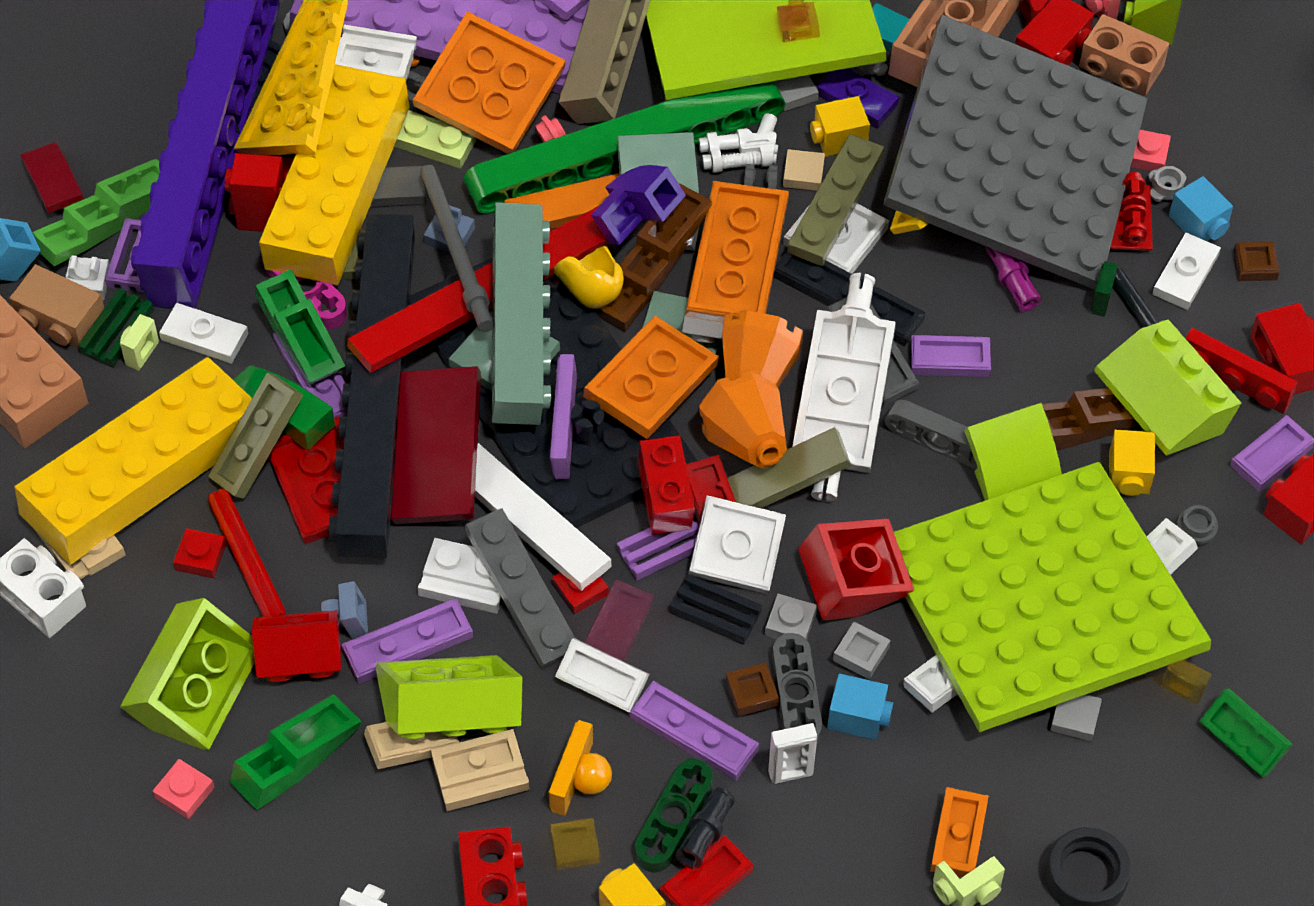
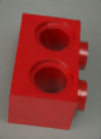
[637,436,695,535]
[458,827,528,906]

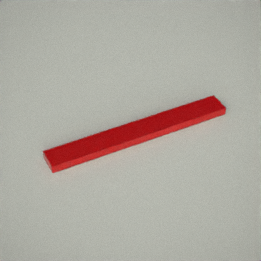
[347,206,611,374]

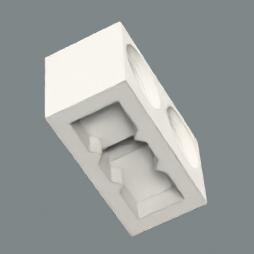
[0,538,86,639]

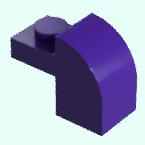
[591,165,686,245]

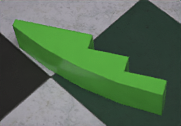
[32,159,160,266]

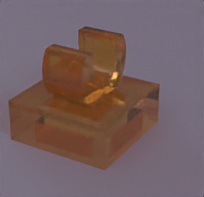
[777,0,820,42]

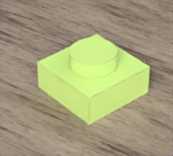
[120,314,159,371]

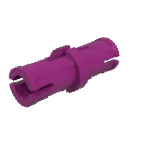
[985,246,1042,312]

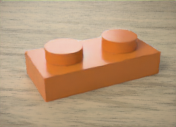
[930,787,989,878]

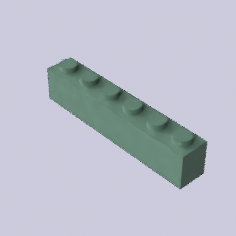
[492,202,551,425]

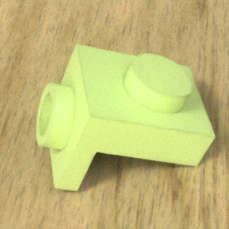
[933,856,1005,906]

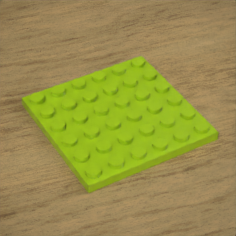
[894,462,1211,732]

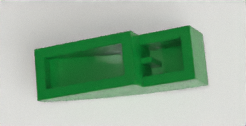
[254,269,346,385]
[233,365,335,450]
[230,694,361,810]

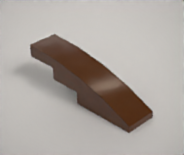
[594,184,712,332]
[1042,388,1140,450]

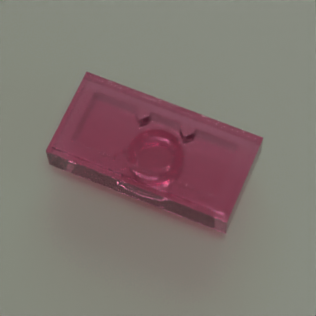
[585,580,654,662]

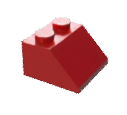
[798,519,914,620]

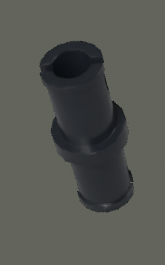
[676,787,735,869]

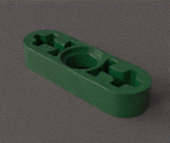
[635,759,713,873]

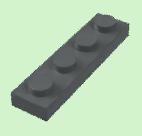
[464,508,576,670]

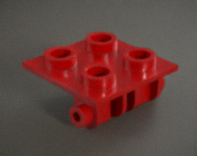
[1110,172,1153,251]

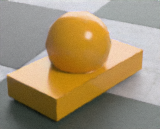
[549,720,612,816]

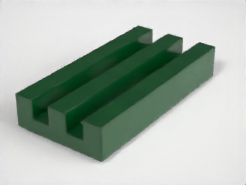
[78,288,154,367]

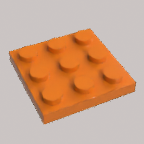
[413,11,566,154]

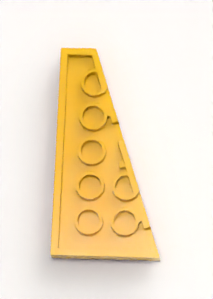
[234,0,348,155]

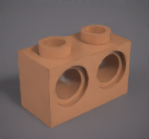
[1079,14,1170,96]

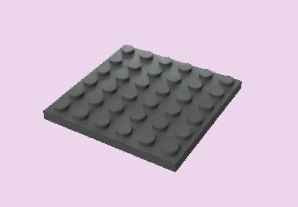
[883,14,1148,290]

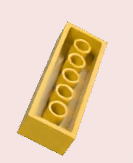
[259,64,410,285]
[14,357,252,565]

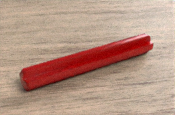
[208,489,286,617]

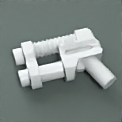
[698,113,778,173]

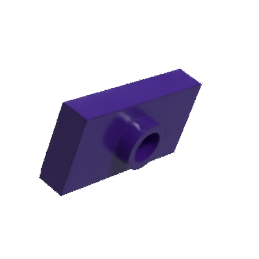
[817,68,899,129]

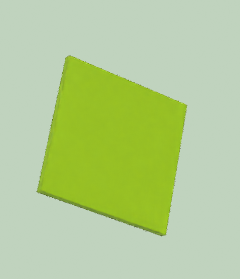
[646,0,886,100]

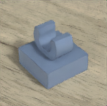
[423,205,475,253]
[321,581,368,639]

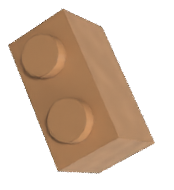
[9,264,105,349]

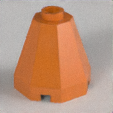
[722,310,803,388]
[699,370,787,468]

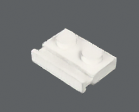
[335,25,417,80]
[418,538,502,614]

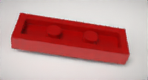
[1185,327,1298,414]

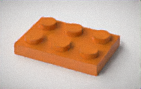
[583,315,719,439]

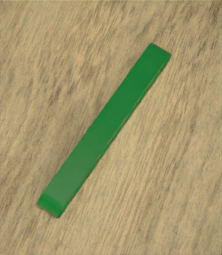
[463,81,786,214]

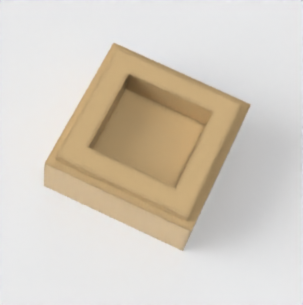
[783,149,825,191]

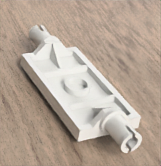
[792,273,895,502]

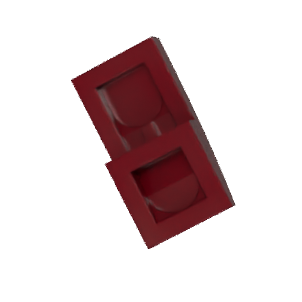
[20,142,84,213]

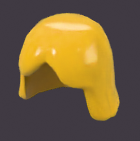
[553,246,624,309]

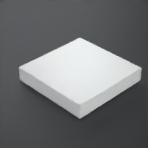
[783,204,889,274]
[688,495,786,595]

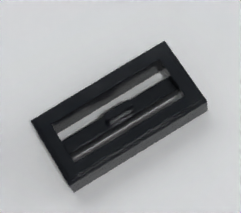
[669,573,762,645]

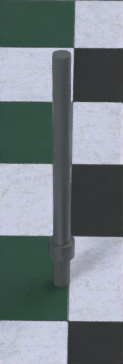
[420,165,494,332]

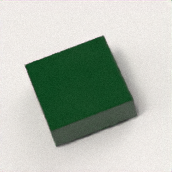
[1091,261,1118,317]

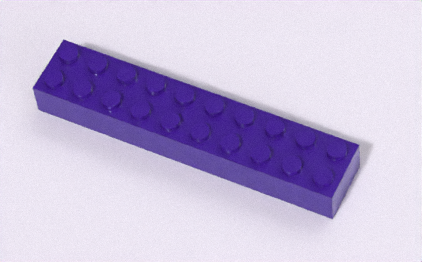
[131,0,280,309]

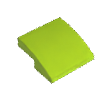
[964,403,1062,500]

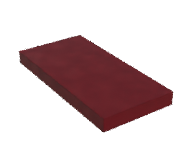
[391,366,481,524]

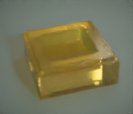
[1161,660,1212,704]
[551,818,600,870]

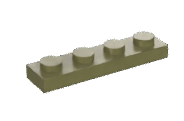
[787,134,884,266]

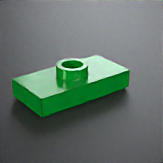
[1199,688,1293,777]

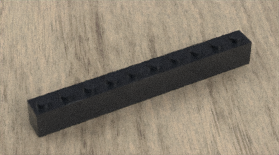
[329,214,415,558]

